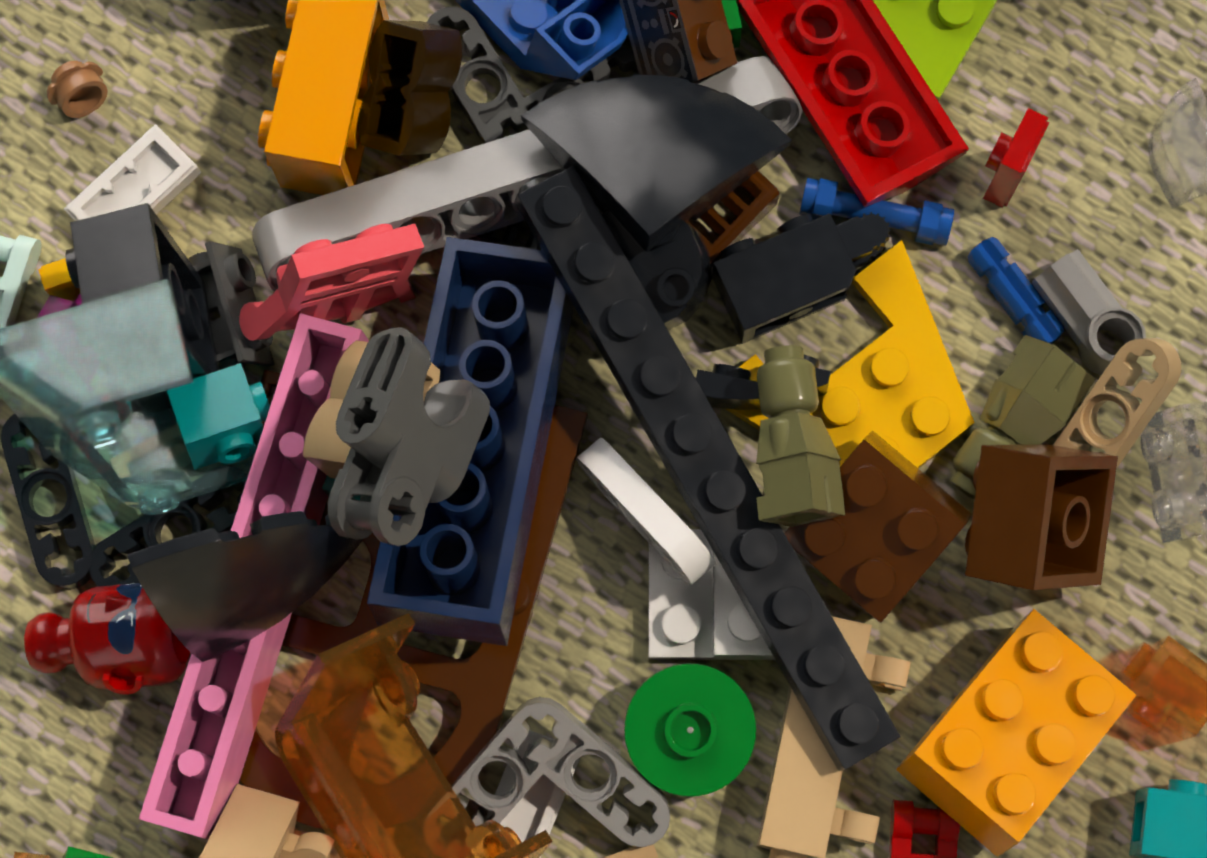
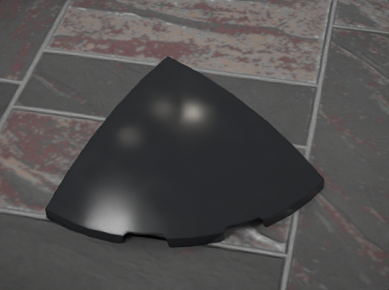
[521,75,792,252]
[127,511,363,662]

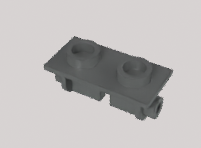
[188,241,275,372]

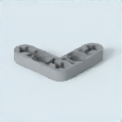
[424,697,670,858]

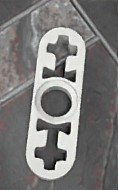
[576,437,716,585]

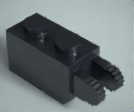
[712,212,891,344]

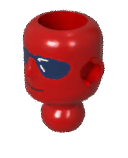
[24,583,191,695]

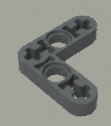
[427,7,639,144]

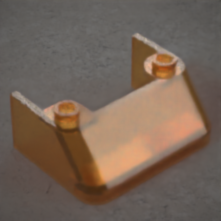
[275,613,553,858]

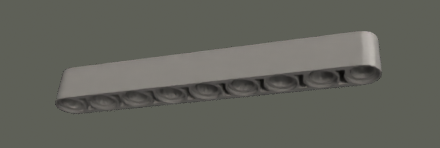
[252,56,802,291]

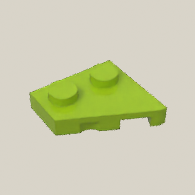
[873,0,997,102]

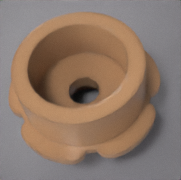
[47,61,108,118]

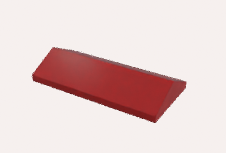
[736,0,969,207]

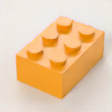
[258,0,389,195]
[896,609,1137,857]

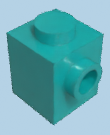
[166,363,270,470]
[1129,779,1207,858]

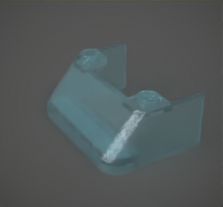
[0,279,254,515]

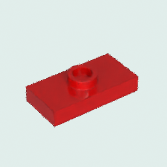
[983,108,1049,208]

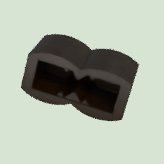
[358,20,462,156]

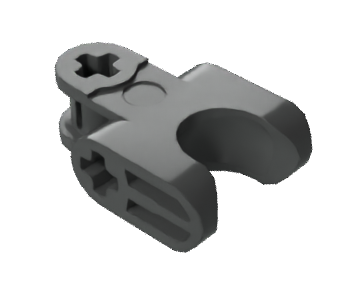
[328,327,490,546]

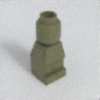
[949,335,1096,500]
[756,345,845,527]

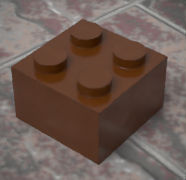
[784,430,972,623]
[965,445,1118,590]

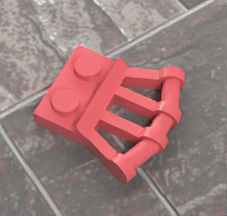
[239,224,424,341]

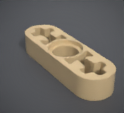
[1053,338,1181,469]

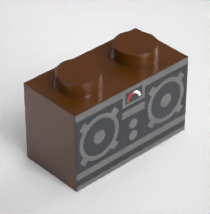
[619,0,737,82]

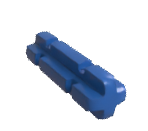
[968,237,1064,344]

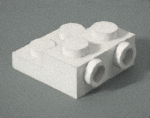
[649,529,775,660]

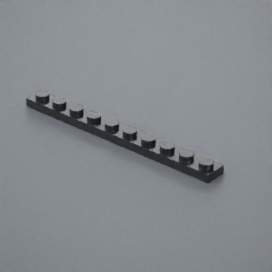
[514,165,901,771]

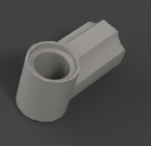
[1031,249,1146,375]

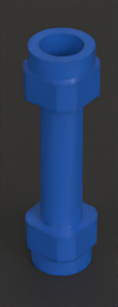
[799,178,954,246]

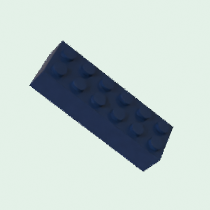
[367,237,574,646]

